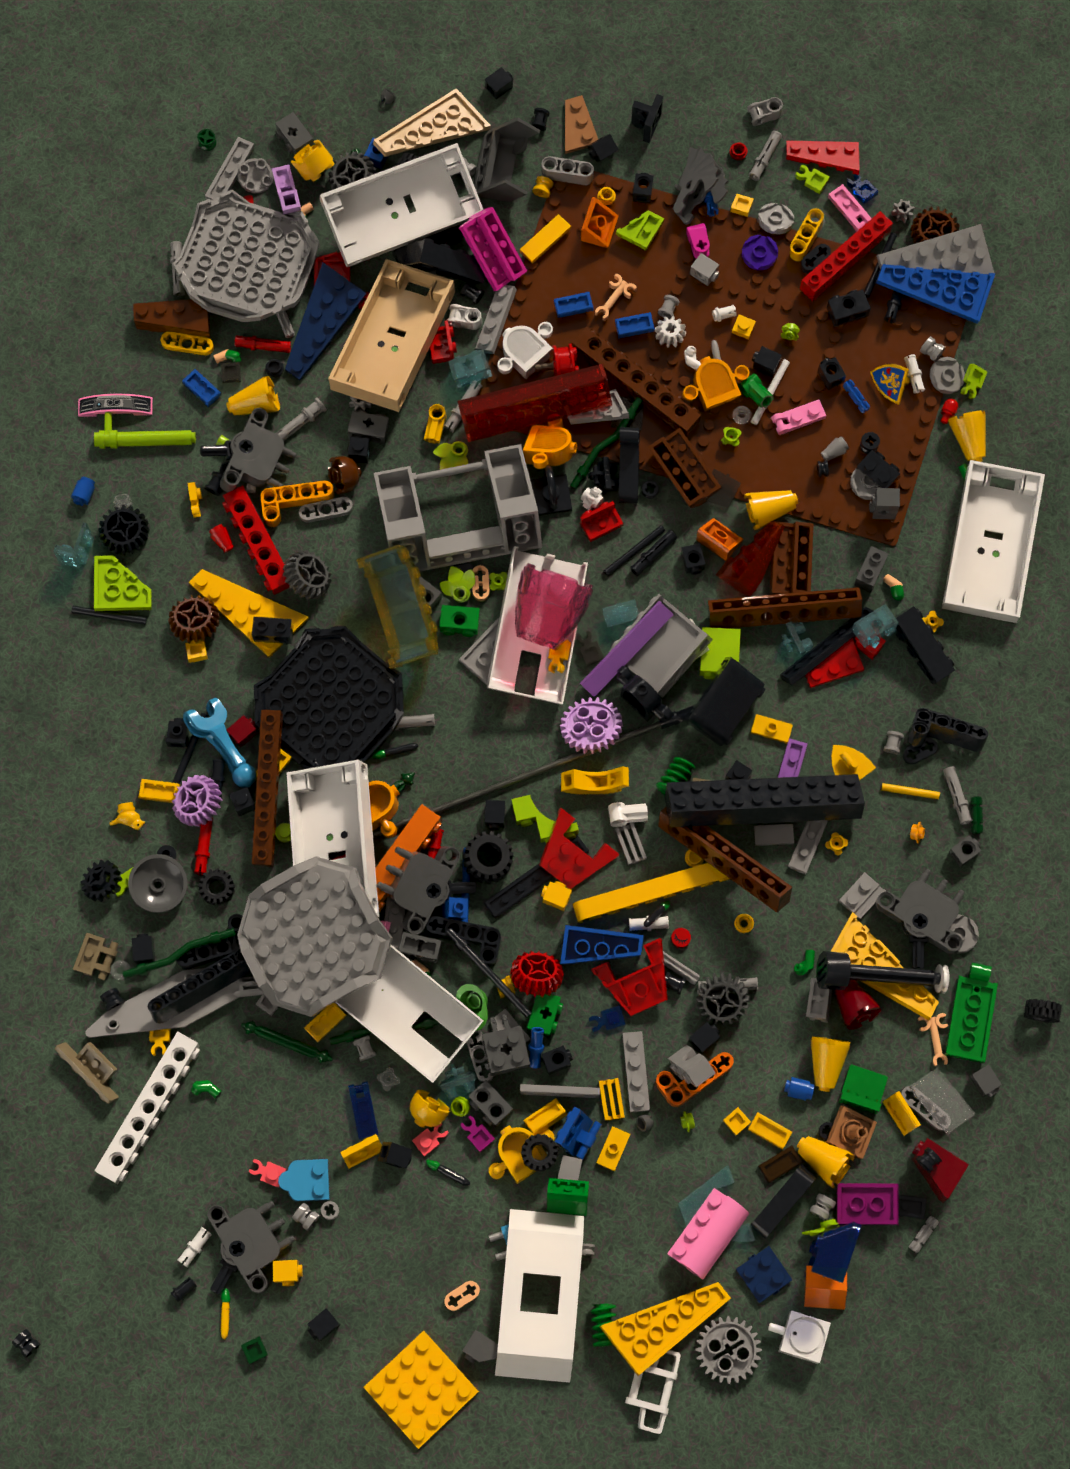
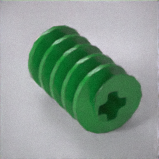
[656,757,696,796]
[591,1304,617,1347]

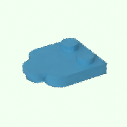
[278,1159,329,1201]

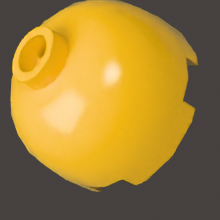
[410,1090,450,1128]

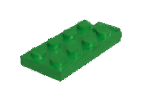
[945,962,998,1063]

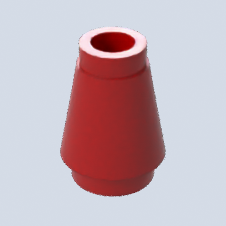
[209,524,234,553]

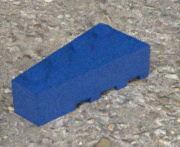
[560,925,644,965]

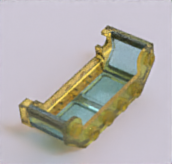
[356,545,438,669]

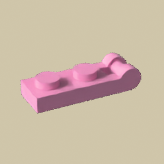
[828,184,872,232]
[771,400,826,435]

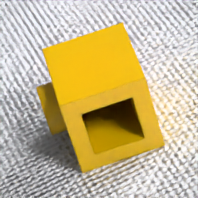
[541,881,572,911]
[273,1260,303,1286]

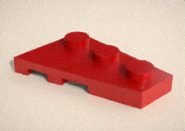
[805,638,864,688]

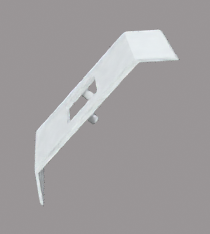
[495,1209,584,1383]

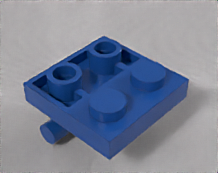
[555,1107,602,1160]

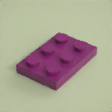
[837,1183,899,1225]

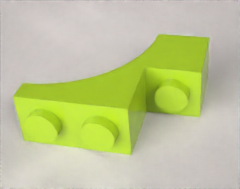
[511,795,579,844]

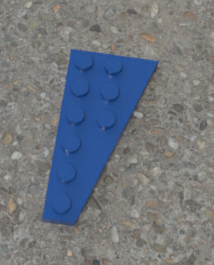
[876,264,995,324]

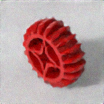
[510,950,564,998]

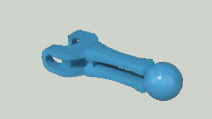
[183,698,257,788]

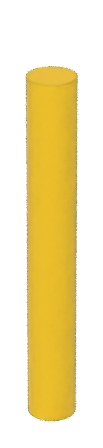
[881,783,940,800]

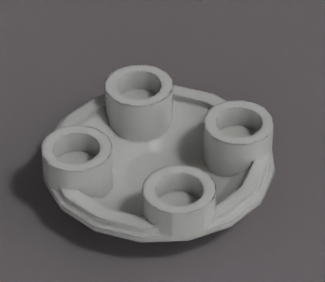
[237,158,273,194]

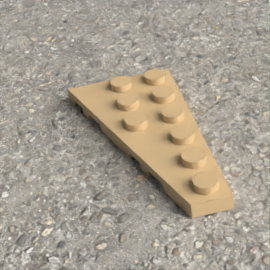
[373,89,491,157]

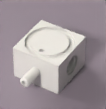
[768,1311,831,1364]

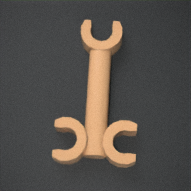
[595,274,637,321]
[918,1013,948,1066]

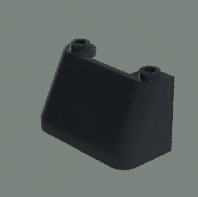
[682,657,766,746]

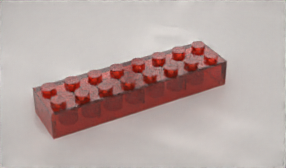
[457,364,612,442]

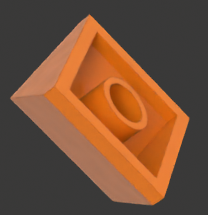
[581,197,619,248]
[696,518,744,561]
[804,1265,847,1310]

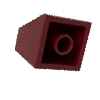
[912,1138,969,1203]

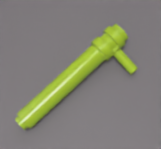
[94,412,196,449]

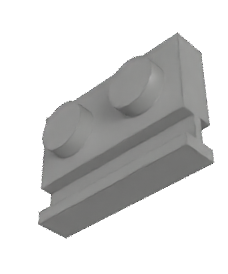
[839,872,886,920]

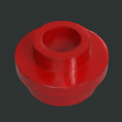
[729,142,748,160]

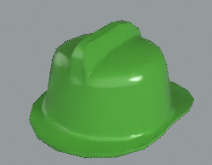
[456,984,488,1031]

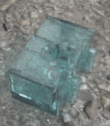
[448,349,493,388]
[852,604,898,648]

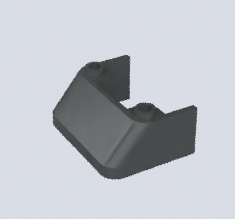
[474,118,540,202]

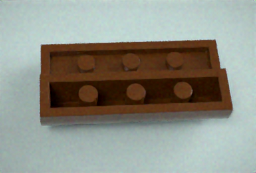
[648,428,722,508]
[770,521,814,595]

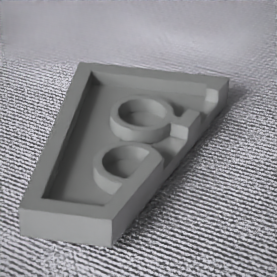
[564,389,629,425]

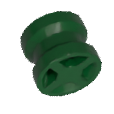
[197,129,217,151]

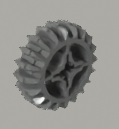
[328,151,376,190]
[282,550,332,600]
[696,972,749,1026]

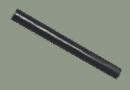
[864,232,897,298]
[603,525,665,577]
[71,606,147,625]
[172,713,208,784]

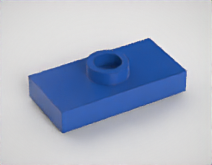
[554,292,594,318]
[615,312,655,338]
[182,369,221,407]

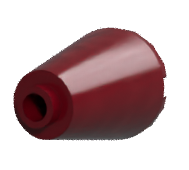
[834,980,881,1030]

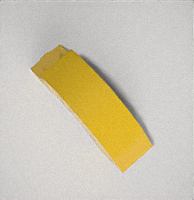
[561,766,629,794]

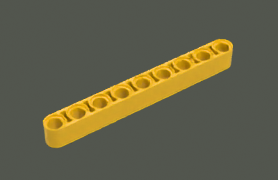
[572,863,730,923]

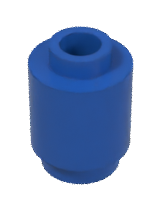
[71,477,95,506]
[784,1077,814,1101]

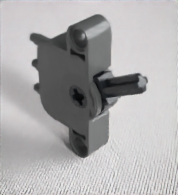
[200,408,296,492]
[377,845,476,935]
[875,869,965,969]
[207,1201,296,1295]

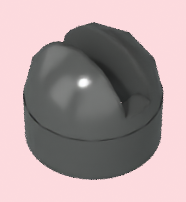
[381,88,397,104]
[636,1115,654,1132]

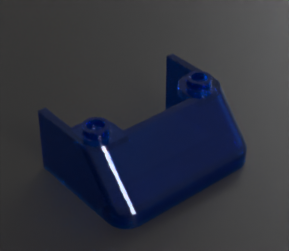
[804,1222,862,1283]

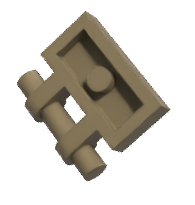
[73,933,119,981]

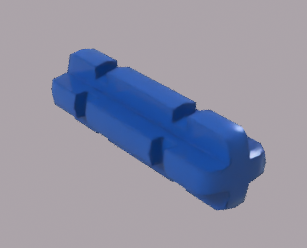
[843,379,870,413]

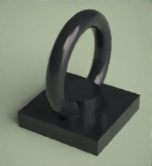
[530,465,572,516]

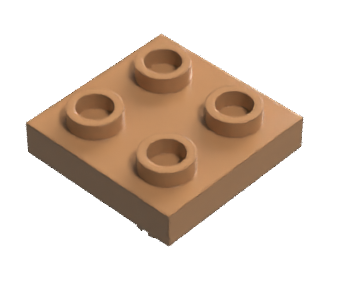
[826,1106,877,1159]

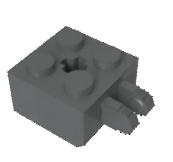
[482,1014,530,1076]

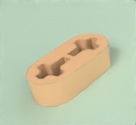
[472,565,490,602]
[444,1281,480,1311]

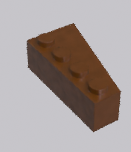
[133,299,211,339]

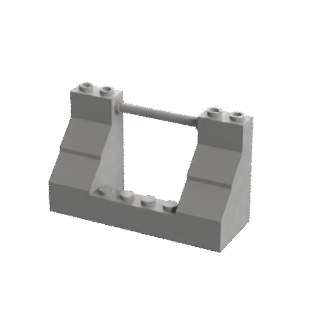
[374,444,542,576]

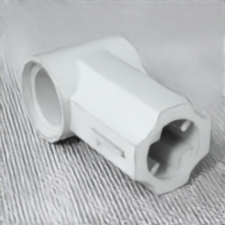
[608,802,648,827]

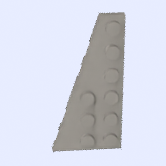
[876,224,995,278]

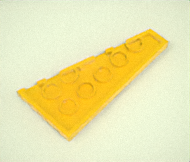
[189,569,309,658]
[831,912,939,1021]
[599,1282,731,1376]

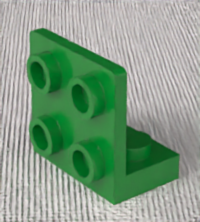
[838,1064,888,1115]
[547,1178,589,1216]

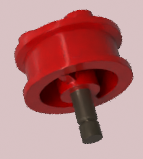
[534,343,580,386]

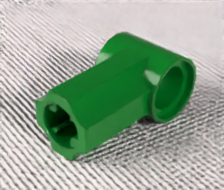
[738,373,773,408]

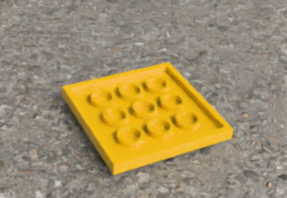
[364,1331,479,1449]

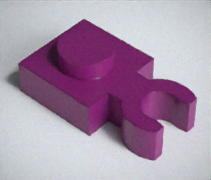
[461,1116,495,1153]

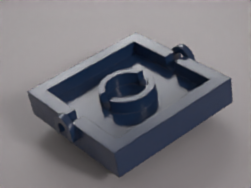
[736,1246,792,1303]

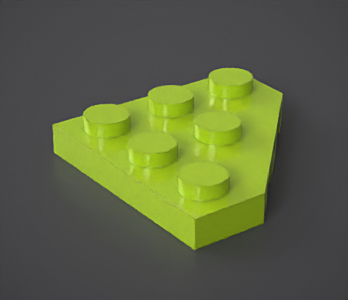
[94,555,152,611]

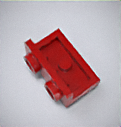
[430,320,457,364]
[580,501,624,542]

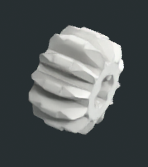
[655,316,686,348]

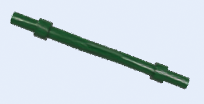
[570,397,643,489]
[122,928,236,979]
[329,1016,440,1046]

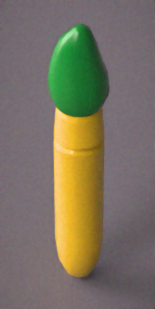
[221,1288,231,1340]

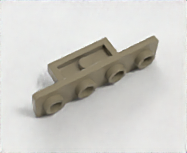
[55,1042,119,1104]

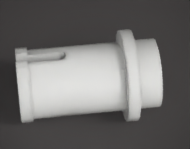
[712,305,737,322]

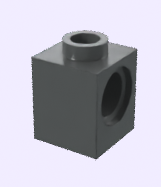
[949,835,981,868]
[970,1064,1002,1098]

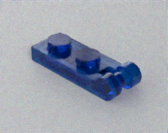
[348,1081,379,1140]

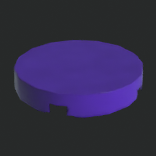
[742,235,778,271]

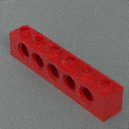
[800,211,893,302]
[222,486,290,595]

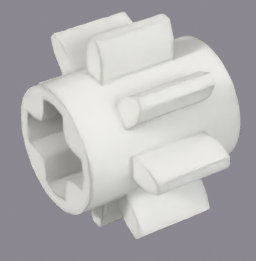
[581,487,604,510]

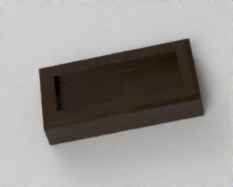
[758,1145,803,1184]

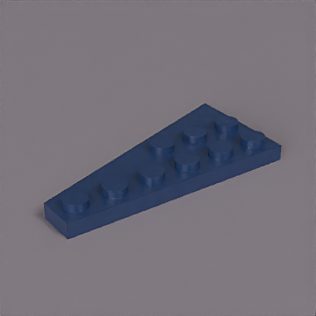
[285,263,367,381]

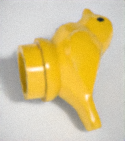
[110,802,145,830]

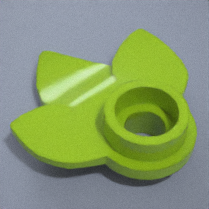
[433,441,468,470]
[440,566,475,603]
[802,1219,839,1236]

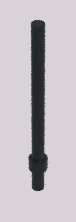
[446,928,532,1018]

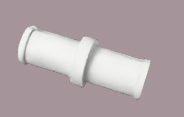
[904,354,925,394]
[629,916,669,931]
[177,1227,212,1268]

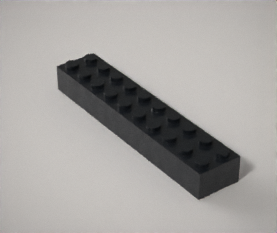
[665,774,865,827]

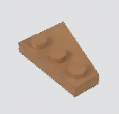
[565,95,598,154]

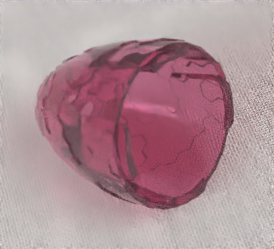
[515,563,594,650]

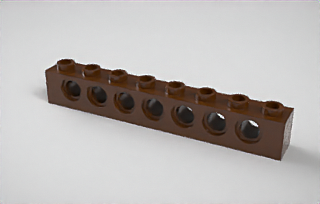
[572,327,701,437]
[708,587,862,628]
[252,710,283,867]
[658,807,792,912]

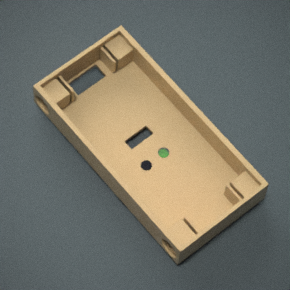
[328,259,455,412]

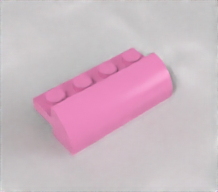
[667,1188,749,1280]

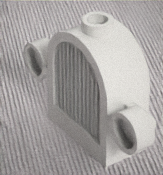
[498,322,553,379]

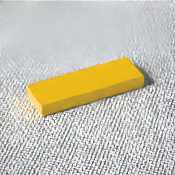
[520,214,571,264]

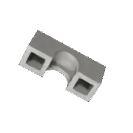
[668,1045,715,1087]

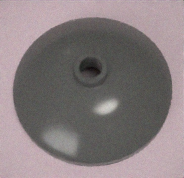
[128,854,187,913]

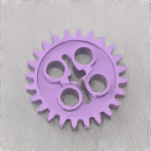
[560,697,623,754]

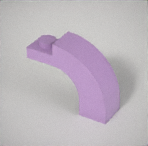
[272,165,301,215]

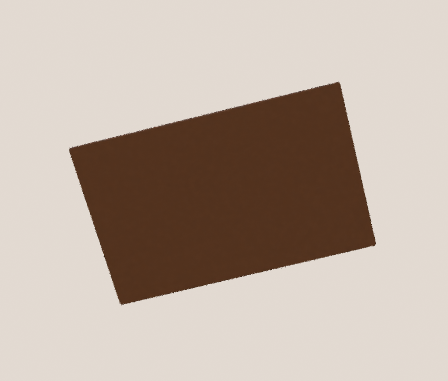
[470,169,966,546]

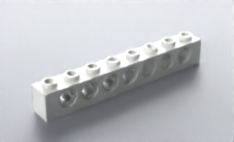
[95,1031,201,1184]

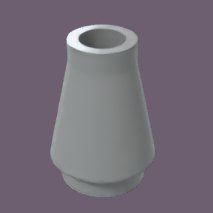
[820,436,849,462]

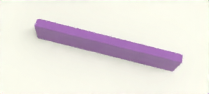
[580,601,674,697]

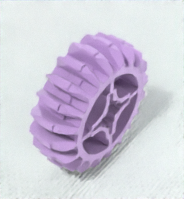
[172,775,223,827]

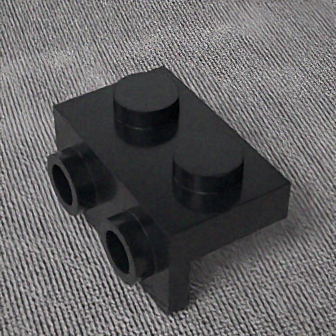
[857,450,900,488]

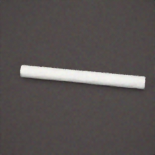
[751,359,790,425]

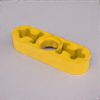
[160,332,214,355]

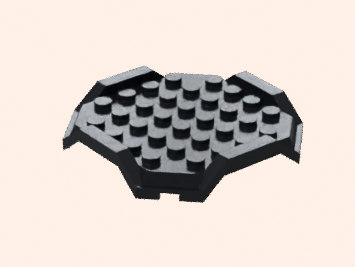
[254,626,404,769]

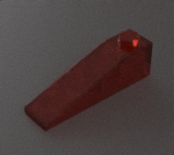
[716,521,785,596]

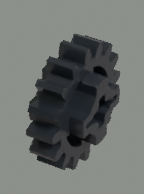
[81,860,122,902]

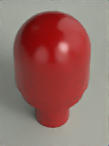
[940,399,958,424]

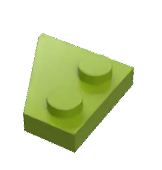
[616,210,664,250]

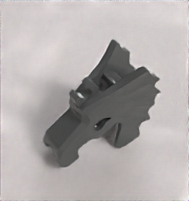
[673,147,729,225]

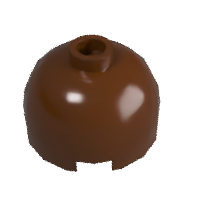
[328,456,361,494]

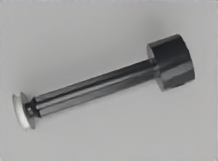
[816,951,950,994]

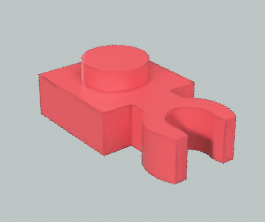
[412,1123,449,1157]
[249,1159,287,1188]

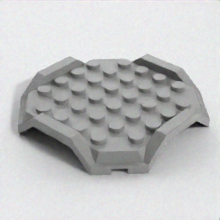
[173,189,319,322]
[237,857,393,1017]

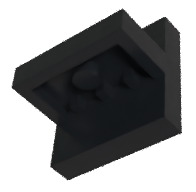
[631,94,664,143]

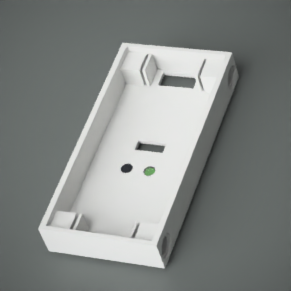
[319,143,483,267]
[941,460,1045,623]
[287,760,379,917]

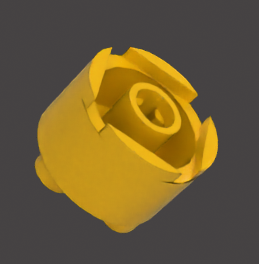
[291,140,335,182]

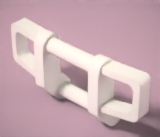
[625,1350,681,1434]

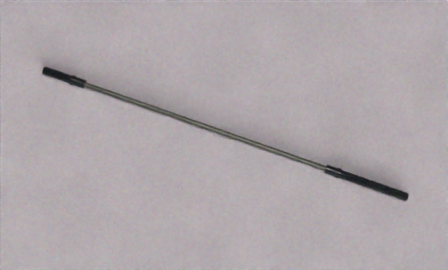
[329,705,695,858]

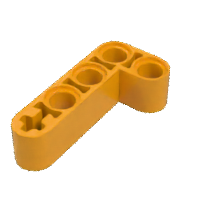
[261,481,335,527]

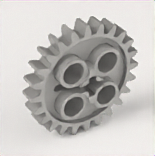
[695,1316,762,1384]

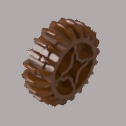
[910,206,960,244]
[168,595,220,644]

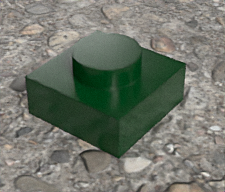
[241,1336,268,1364]

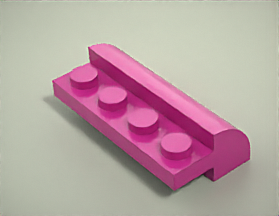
[459,207,527,291]

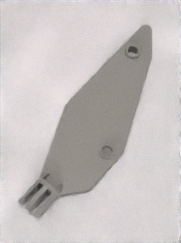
[86,968,264,1038]

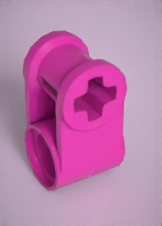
[686,223,710,259]

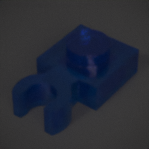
[847,174,878,204]
[589,1006,626,1032]

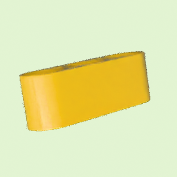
[790,208,824,261]

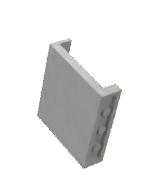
[609,594,713,698]

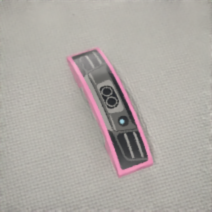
[78,394,153,417]

